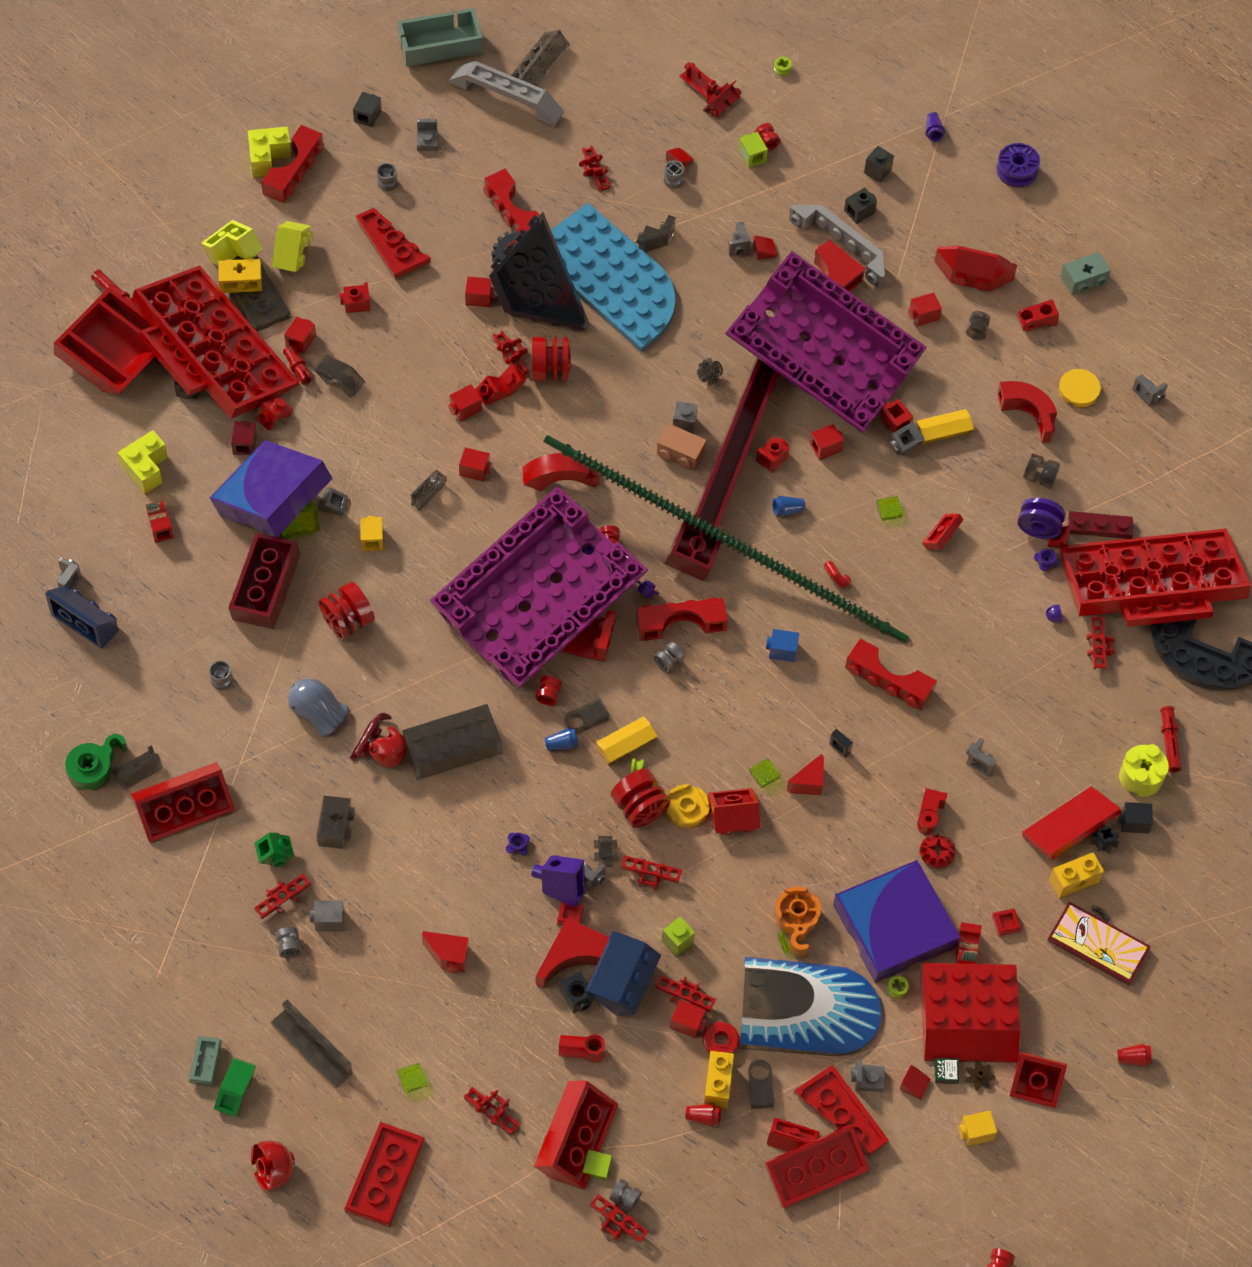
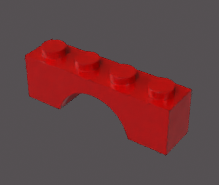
[261,125,324,203]
[483,168,539,232]
[636,597,728,641]
[845,638,937,710]

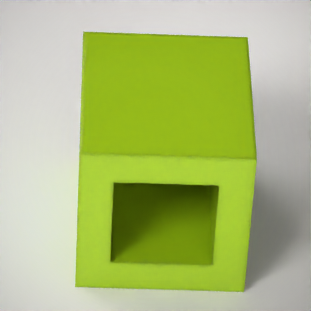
[738,132,768,168]
[661,916,695,957]

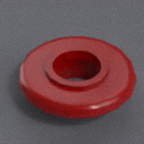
[702,1022,740,1054]

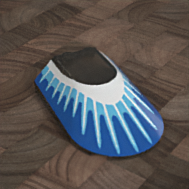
[739,957,882,1056]

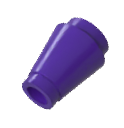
[925,112,945,142]

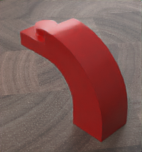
[997,381,1057,443]
[522,453,600,491]

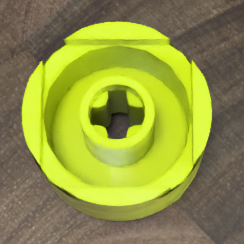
[1119,744,1169,797]

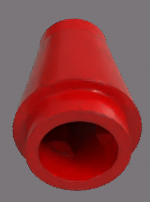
[1117,1043,1152,1067]
[685,1103,721,1127]

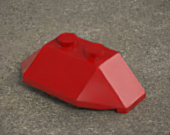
[934,245,1017,292]

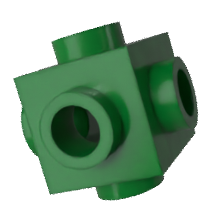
[254,832,294,867]

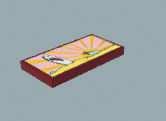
[1047,902,1151,986]

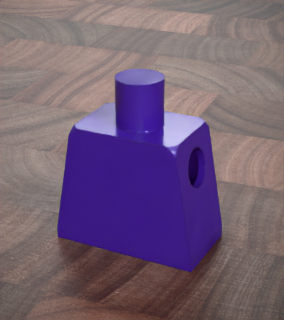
[531,855,586,907]

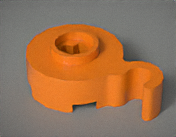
[774,886,821,957]

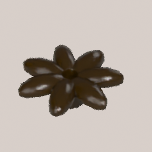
[965,1061,996,1091]

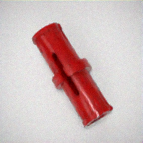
[283,345,313,385]

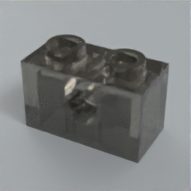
[316,795,355,849]

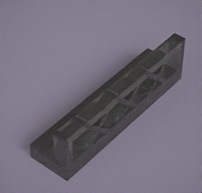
[511,30,570,87]
[271,1000,353,1089]

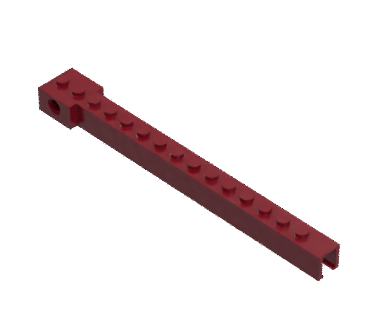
[665,314,779,581]

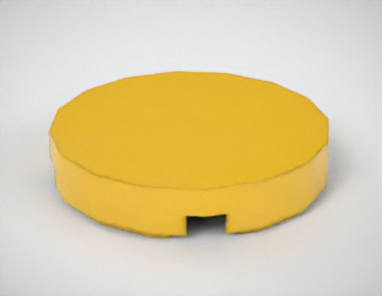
[1058,369,1101,407]
[665,784,710,828]

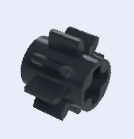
[1091,825,1120,853]

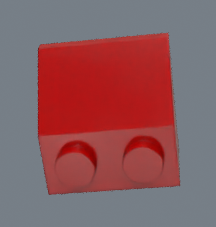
[708,788,761,835]

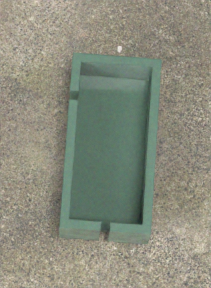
[397,8,483,67]

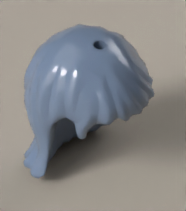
[288,679,349,737]

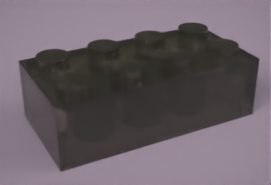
[402,704,502,780]

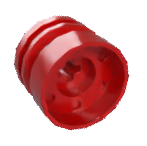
[532,337,571,381]
[318,581,375,640]
[611,768,671,828]

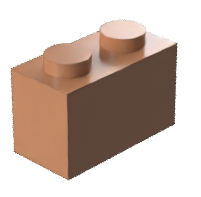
[657,423,707,470]

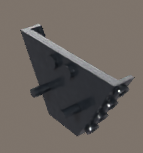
[489,212,589,331]

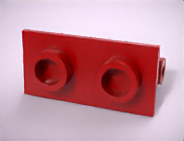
[679,62,721,99]
[703,80,742,117]

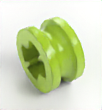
[774,57,792,76]
[631,758,644,773]
[887,975,909,999]

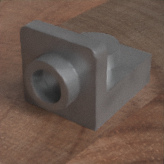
[417,118,438,151]
[728,221,750,256]
[1132,374,1168,406]
[57,557,82,590]
[966,738,997,777]
[585,863,606,891]
[851,1060,884,1092]

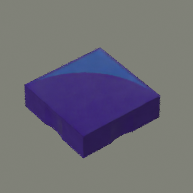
[209,440,333,538]
[833,860,960,983]

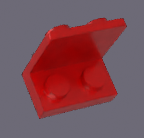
[563,610,616,662]

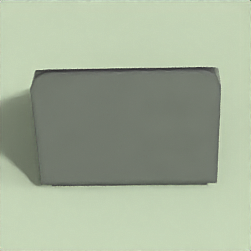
[318,487,348,515]

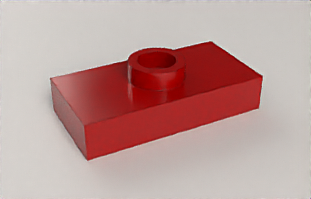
[922,514,964,550]

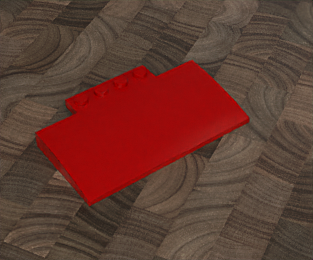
[131,265,299,419]
[1059,528,1251,627]

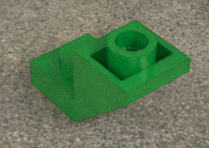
[214,1057,257,1117]

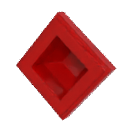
[1047,525,1071,548]

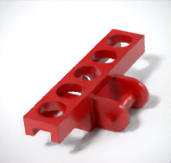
[579,146,610,192]
[493,330,528,375]
[1086,616,1115,670]
[621,855,682,890]
[254,874,311,919]
[655,975,716,1012]
[464,1087,520,1136]
[590,1194,648,1243]

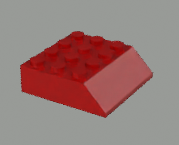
[54,287,156,395]
[920,963,1020,1063]

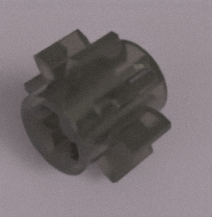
[697,358,723,385]

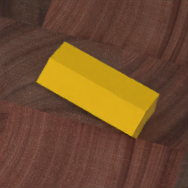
[916,409,974,444]
[596,716,658,765]

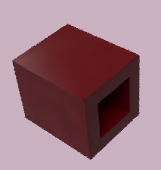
[231,421,257,455]

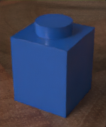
[766,629,799,662]

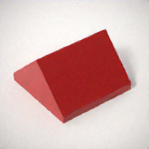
[1009,1052,1067,1108]

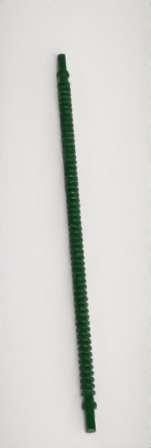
[543,435,908,643]

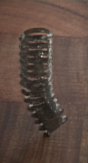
[1092,905,1111,922]

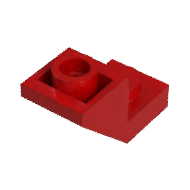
[475,364,527,405]

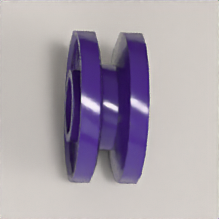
[996,143,1040,187]
[1017,498,1066,539]

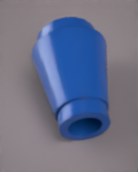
[772,496,805,517]
[545,728,579,751]

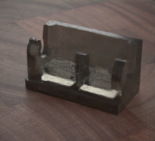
[111,745,163,790]

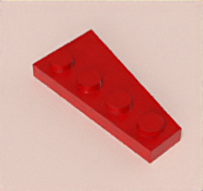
[356,208,431,279]
[794,1065,889,1156]

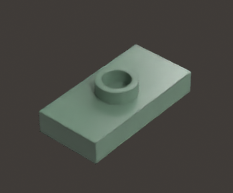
[189,1036,222,1086]

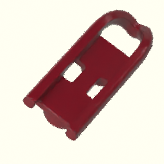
[349,713,392,761]

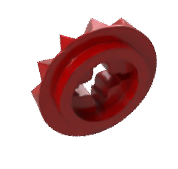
[919,833,956,868]

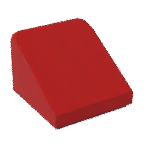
[666,147,694,168]
[753,236,777,260]
[899,1065,931,1100]

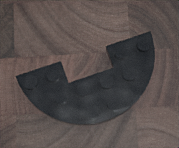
[1151,619,1252,690]

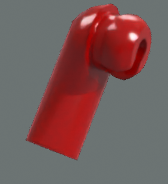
[824,561,851,589]

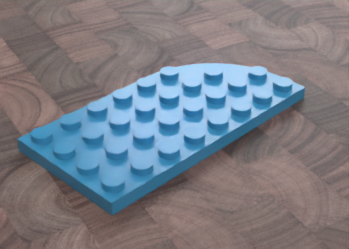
[551,203,675,352]

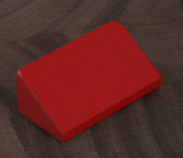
[767,1118,820,1152]

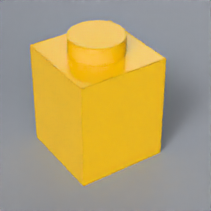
[360,516,383,551]
[958,1110,997,1146]

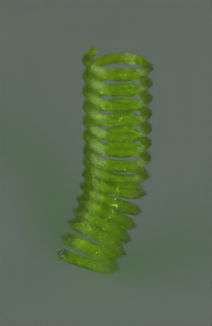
[778,931,789,953]

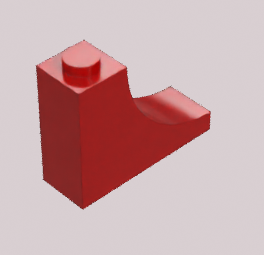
[814,239,866,292]
[536,918,610,988]

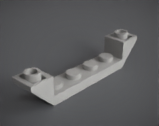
[449,61,564,127]
[789,205,885,289]

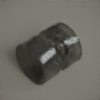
[1023,453,1061,489]

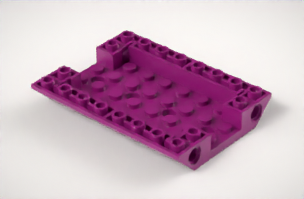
[725,251,927,433]
[430,486,648,688]

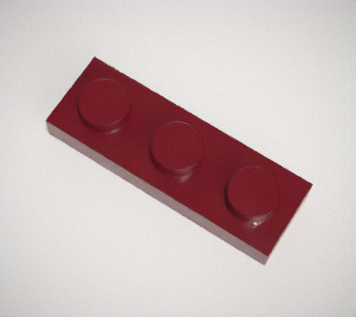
[1068,511,1133,539]

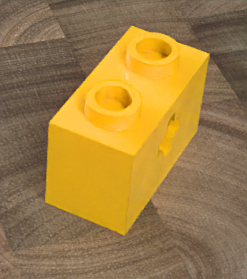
[218,258,262,293]
[1049,852,1104,899]
[704,1051,734,1108]

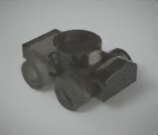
[594,836,617,867]

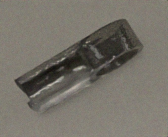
[410,470,447,511]
[564,698,610,735]
[748,1060,774,1109]

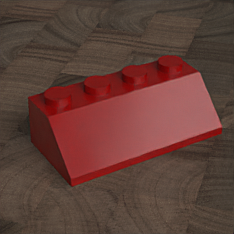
[131,762,235,842]
[533,1081,618,1190]

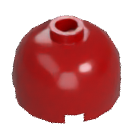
[251,1140,295,1191]

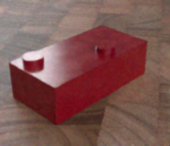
[228,533,301,629]

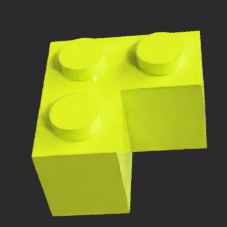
[247,126,291,177]
[201,220,263,266]
[272,221,313,272]
[117,430,168,494]

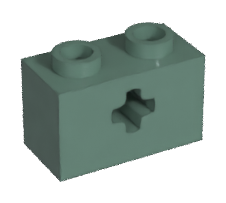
[1060,252,1111,295]

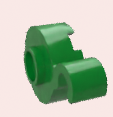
[65,734,128,791]

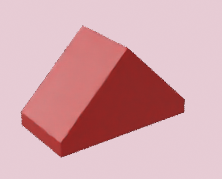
[787,754,824,795]

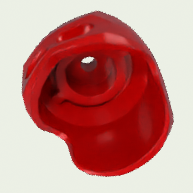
[369,726,407,768]

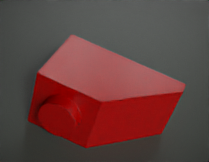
[422,931,469,973]

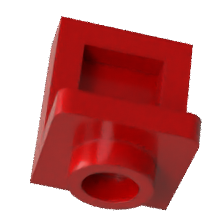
[255,397,293,431]

